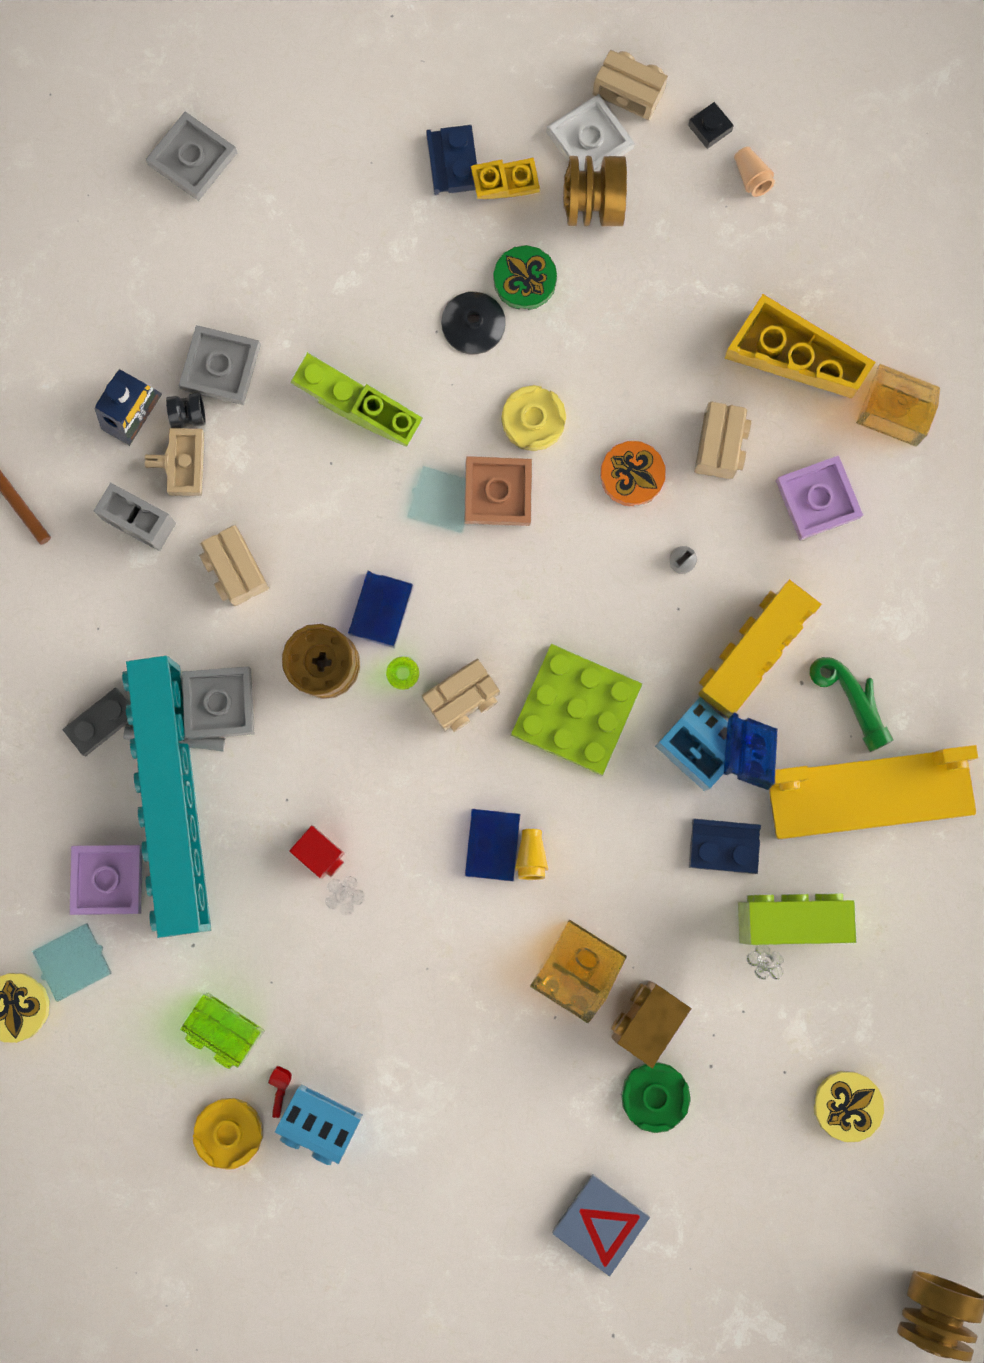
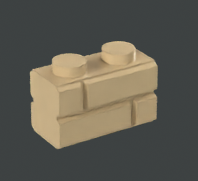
[593,50,668,120]
[694,402,751,479]
[199,525,269,606]
[421,658,500,732]

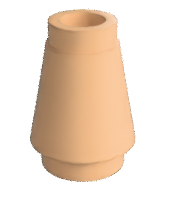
[734,147,775,197]

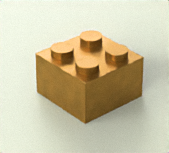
[611,981,692,1068]

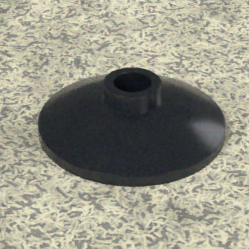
[441,292,506,354]

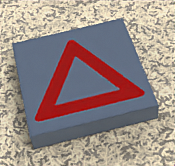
[552,1174,650,1277]

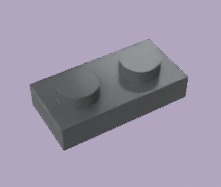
[62,687,130,757]

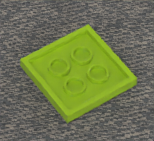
[511,644,643,776]

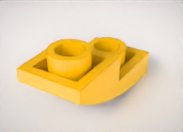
[471,157,540,199]

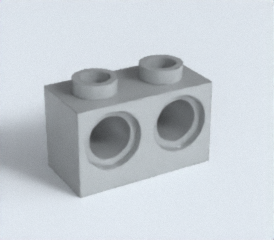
[94,482,176,551]

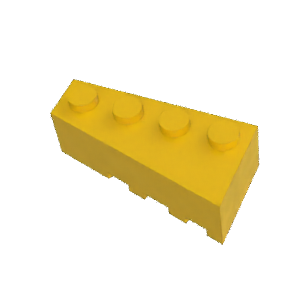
[724,294,876,398]
[698,579,822,719]

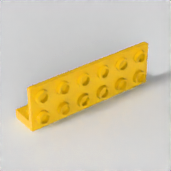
[766,745,979,839]

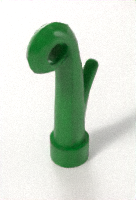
[809,657,894,752]

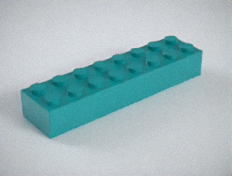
[122,655,211,938]

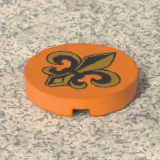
[600,441,666,506]

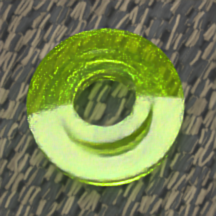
[386,657,420,690]

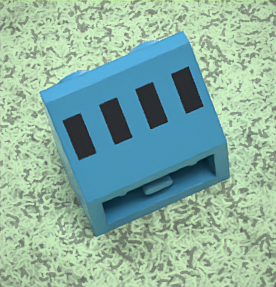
[655,697,749,791]
[274,1084,363,1165]

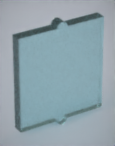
[407,466,465,533]
[32,923,112,1002]

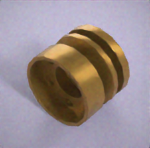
[563,156,627,227]
[282,624,360,699]
[897,1271,984,1361]

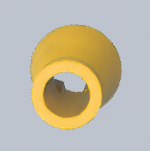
[515,829,549,880]

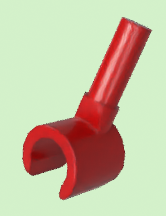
[268,1066,292,1118]

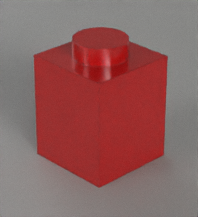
[289,825,345,879]

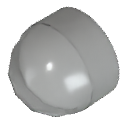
[670,546,697,574]

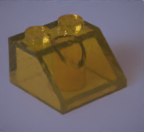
[856,364,940,447]
[530,919,627,1023]

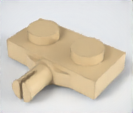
[145,428,204,496]

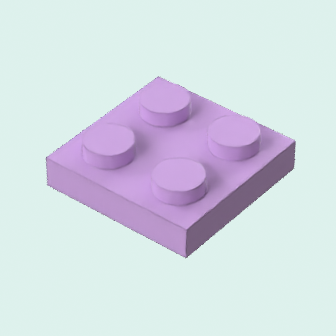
[776,456,863,540]
[70,845,142,915]

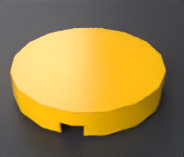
[193,1098,263,1170]

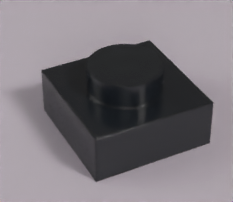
[688,102,734,149]

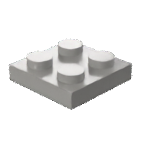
[146,111,237,201]
[179,325,261,405]
[182,666,254,740]

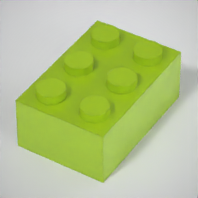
[738,893,857,945]

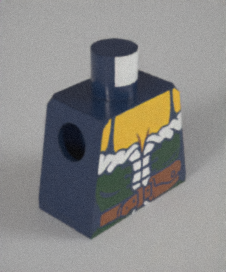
[95,369,162,446]

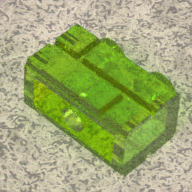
[180,992,265,1069]

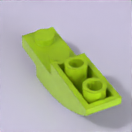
[290,352,423,447]

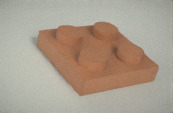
[464,456,532,526]

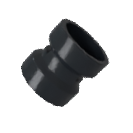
[166,393,206,428]

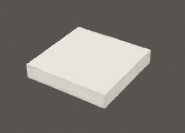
[546,94,635,171]

